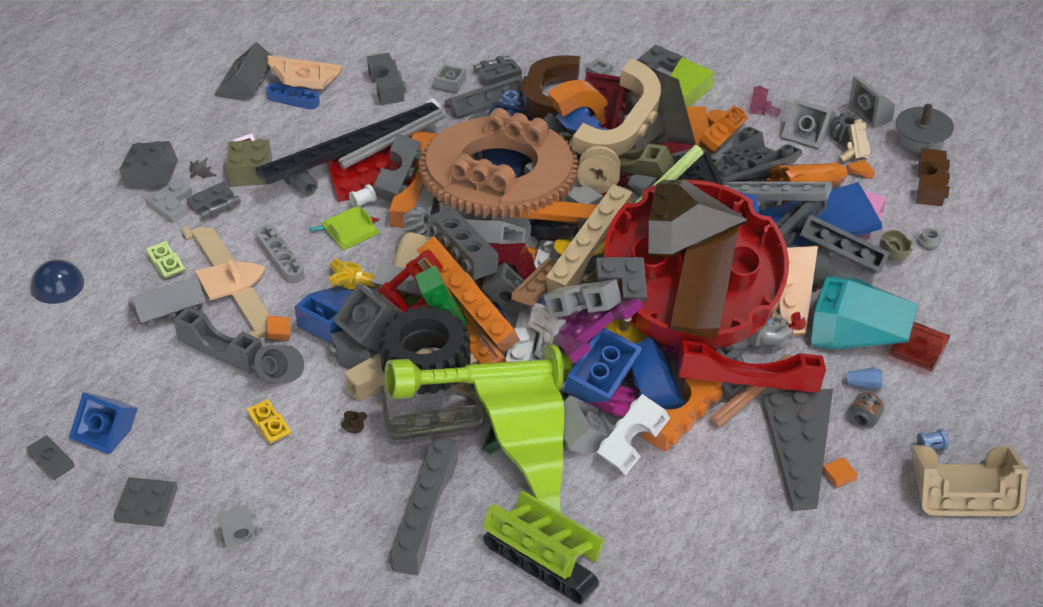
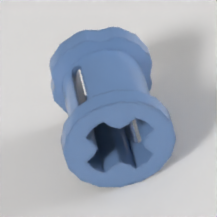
[916,428,949,451]

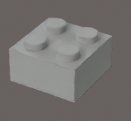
[434,64,466,92]

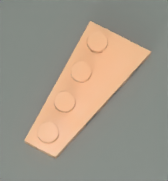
[778,246,818,336]

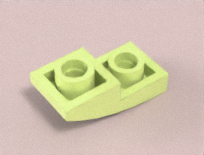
[146,241,185,279]

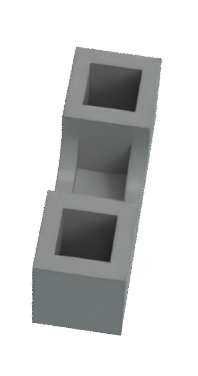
[544,279,622,318]

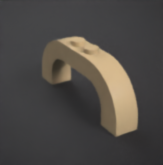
[572,58,661,156]

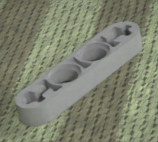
[257,225,305,283]

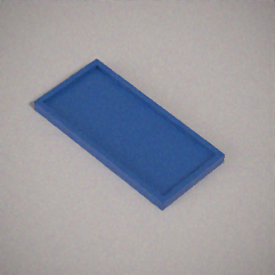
[759,182,882,248]

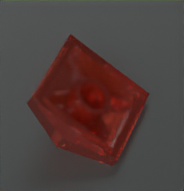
[888,322,950,372]

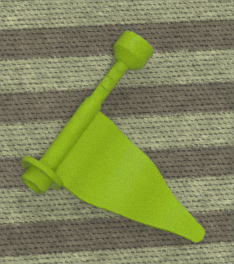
[385,345,573,513]

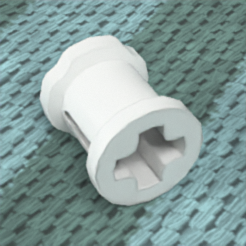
[349,184,377,208]

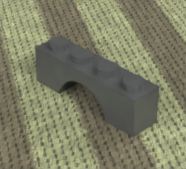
[174,306,262,373]

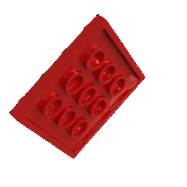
[327,144,417,202]

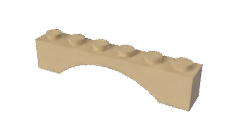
[546,184,633,293]

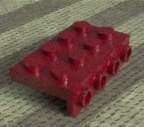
[585,72,631,130]

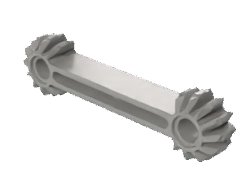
[403,185,440,237]

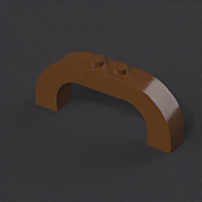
[520,55,580,126]

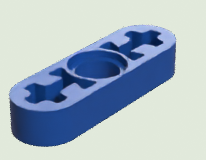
[266,83,320,109]

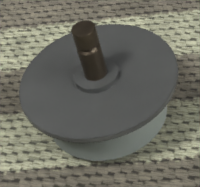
[896,104,954,153]

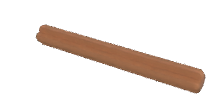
[710,354,792,427]

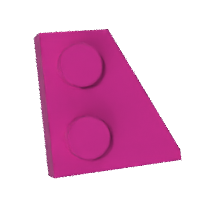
[589,386,639,418]

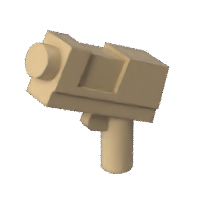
[838,119,871,163]

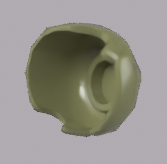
[879,230,913,261]

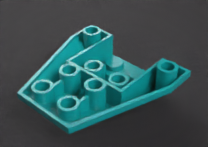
[811,275,918,350]

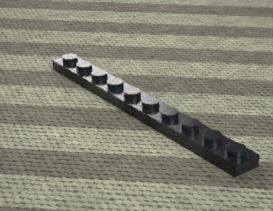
[255,102,440,185]

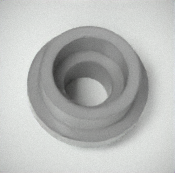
[919,228,941,248]

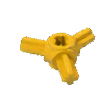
[328,258,380,289]

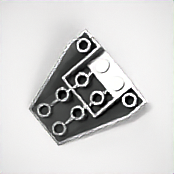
[710,126,803,182]

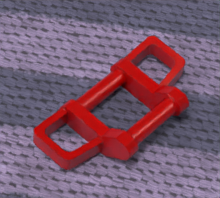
[377,249,443,313]

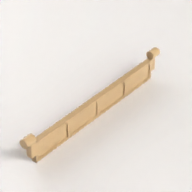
[182,226,270,338]

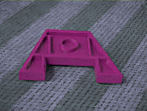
[554,299,643,363]

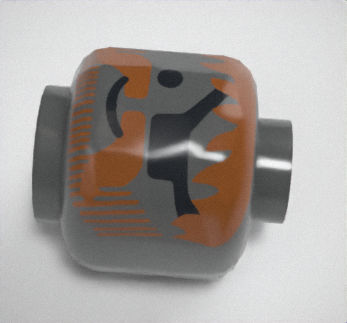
[849,392,884,428]

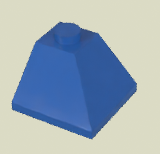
[69,392,138,454]

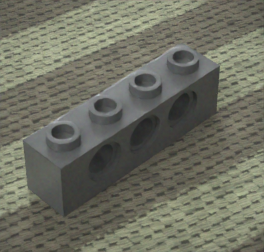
[429,208,498,280]

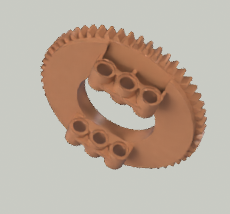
[420,108,578,219]

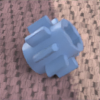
[499,90,523,107]

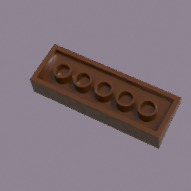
[669,212,742,340]

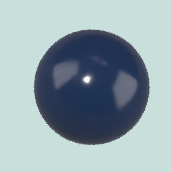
[31,259,85,304]

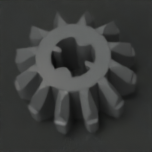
[831,112,866,143]

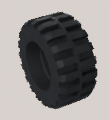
[379,306,471,395]

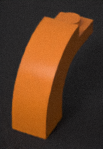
[547,80,608,125]

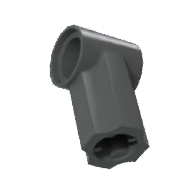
[284,170,318,196]

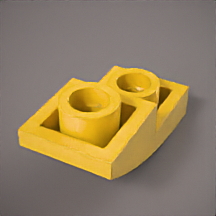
[247,399,291,444]

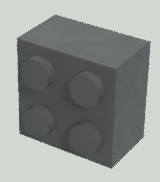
[119,141,178,189]

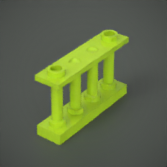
[482,491,605,579]

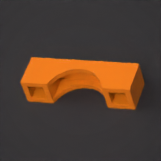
[642,379,723,452]

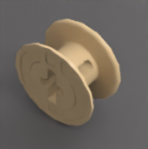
[577,146,621,193]

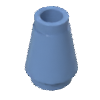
[848,367,882,390]

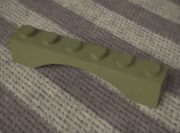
[559,132,675,178]

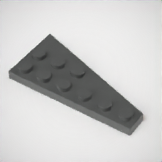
[762,388,833,511]

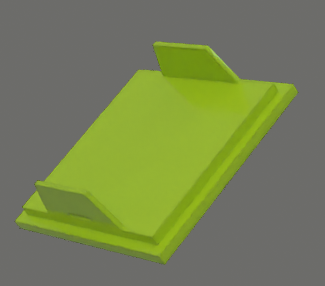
[321,206,380,251]

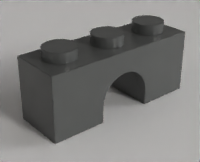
[367,52,407,105]
[374,133,423,201]

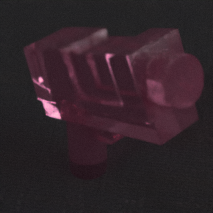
[750,86,781,116]

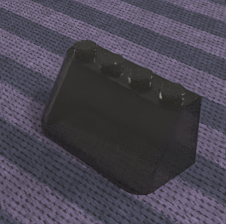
[627,67,696,148]

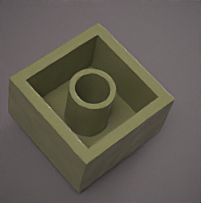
[227,139,272,187]

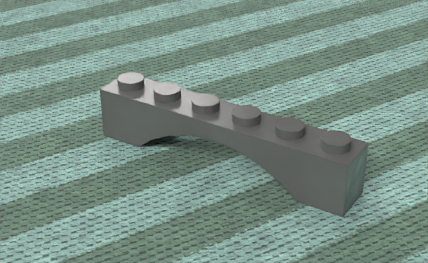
[392,436,458,575]

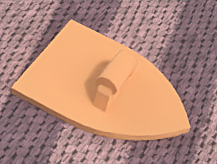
[195,260,265,300]

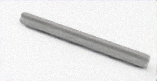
[339,109,445,169]

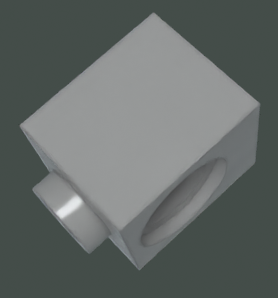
[218,505,259,548]

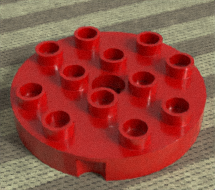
[602,180,789,350]

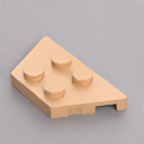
[267,55,342,89]

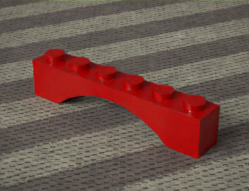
[677,340,826,393]

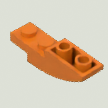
[699,105,749,152]

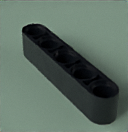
[483,532,599,604]

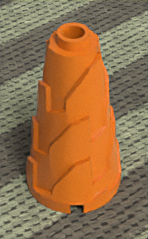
[767,162,848,204]

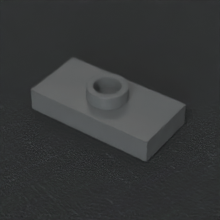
[26,435,75,480]

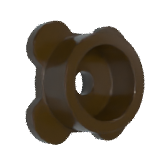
[341,410,367,433]

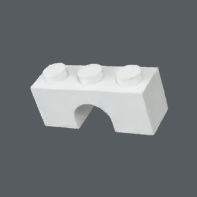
[597,394,670,476]

